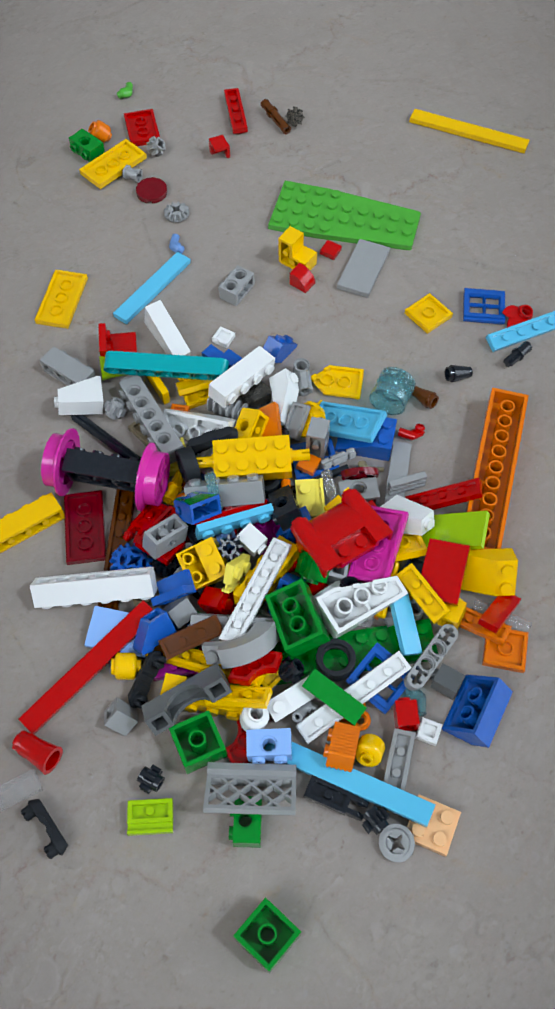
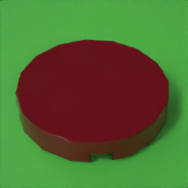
[136,177,167,203]
[341,467,379,480]

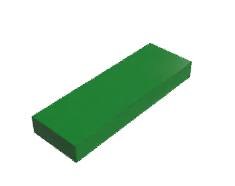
[302,669,367,726]

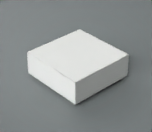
[212,326,235,348]
[415,717,443,746]

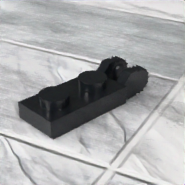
[303,775,369,821]

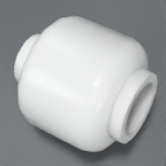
[240,708,269,731]

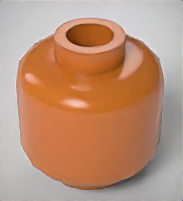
[88,120,112,144]

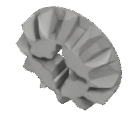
[164,201,189,222]
[379,823,416,862]

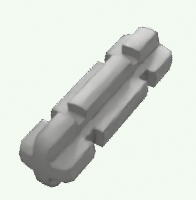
[321,447,356,470]

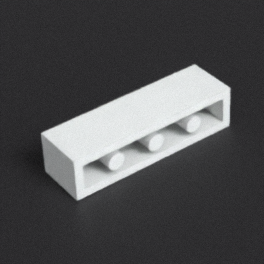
[208,346,275,408]

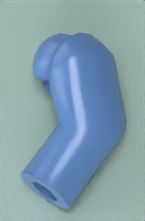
[169,234,185,254]

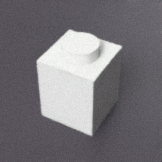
[236,523,268,557]

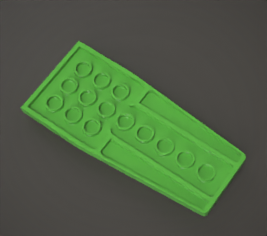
[268,180,421,250]

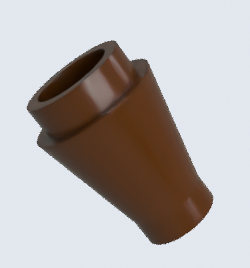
[411,386,439,409]

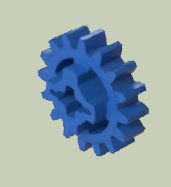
[109,543,153,570]

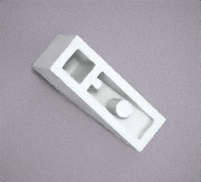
[269,368,299,426]
[267,670,318,722]

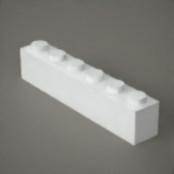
[30,567,157,609]

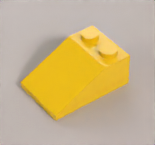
[461,548,518,596]

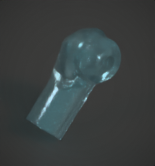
[405,688,427,716]

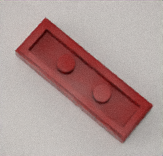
[477,595,521,634]

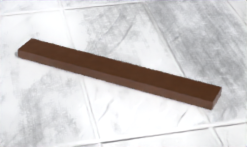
[98,489,135,610]

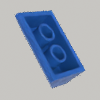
[442,674,513,748]

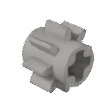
[146,136,166,156]
[103,397,127,420]

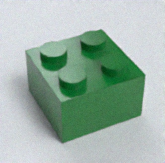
[169,710,227,774]
[233,897,302,974]

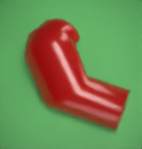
[398,424,425,440]

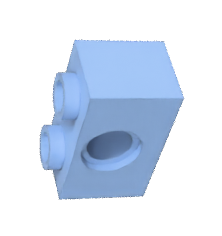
[246,728,292,764]

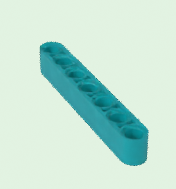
[104,351,229,381]

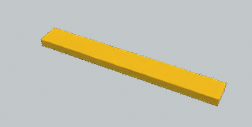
[409,109,530,154]

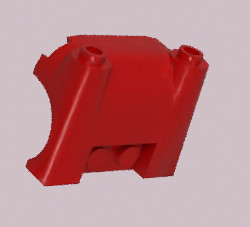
[290,489,393,578]

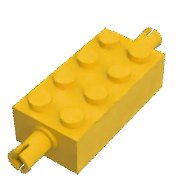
[196,435,310,480]

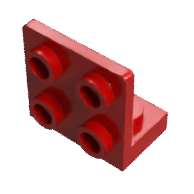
[98,323,137,356]

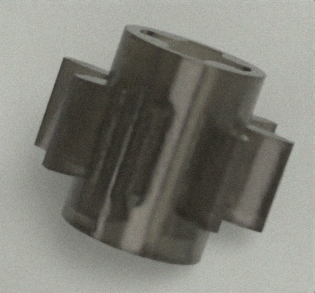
[285,106,305,127]

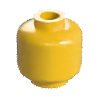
[111,653,141,680]
[355,734,385,767]

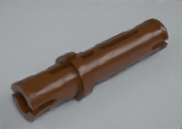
[261,99,291,135]

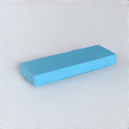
[390,593,423,656]

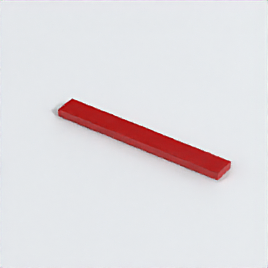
[18,600,153,734]

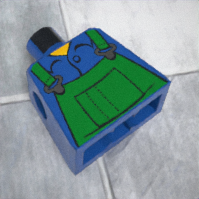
[174,491,222,525]

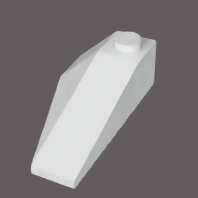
[163,408,237,441]
[316,576,408,639]

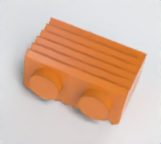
[323,721,361,772]

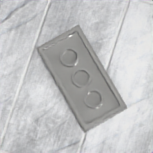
[337,239,390,298]

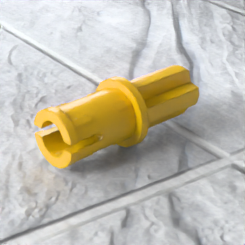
[162,470,183,505]

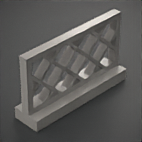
[203,762,296,815]

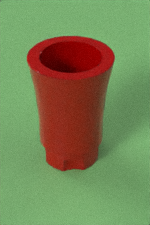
[12,730,63,775]

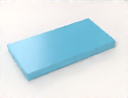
[320,401,387,443]

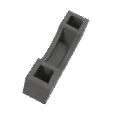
[142,663,232,736]

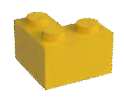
[278,226,317,270]

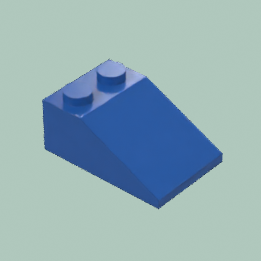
[335,417,397,461]

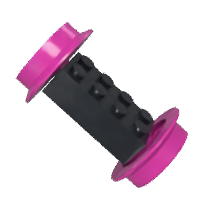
[41,428,170,511]

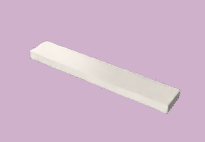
[219,537,292,641]
[296,651,411,744]

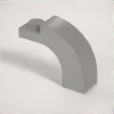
[201,621,280,669]

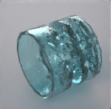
[369,367,416,415]

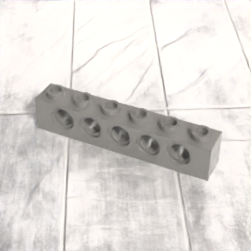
[118,375,184,464]

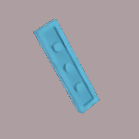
[195,503,274,540]

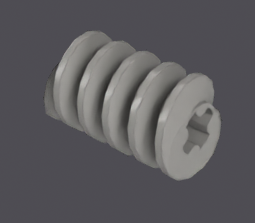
[206,397,248,420]

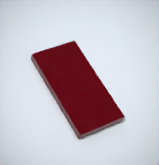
[64,490,106,565]

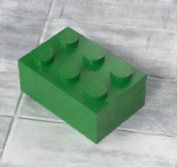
[265,579,331,658]

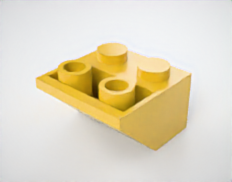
[176,537,228,590]

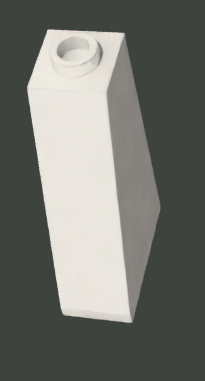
[144,300,191,356]

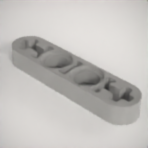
[404,624,458,691]

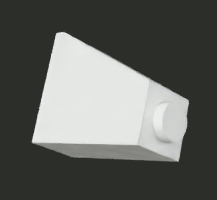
[54,376,103,415]
[381,495,435,536]

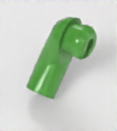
[117,82,133,99]

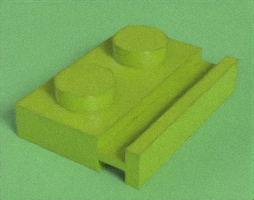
[127,798,173,836]

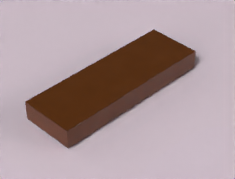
[158,614,223,660]

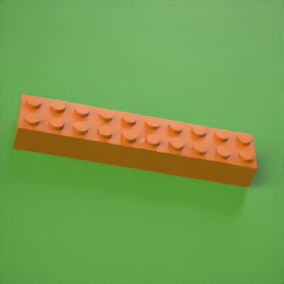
[466,387,529,550]

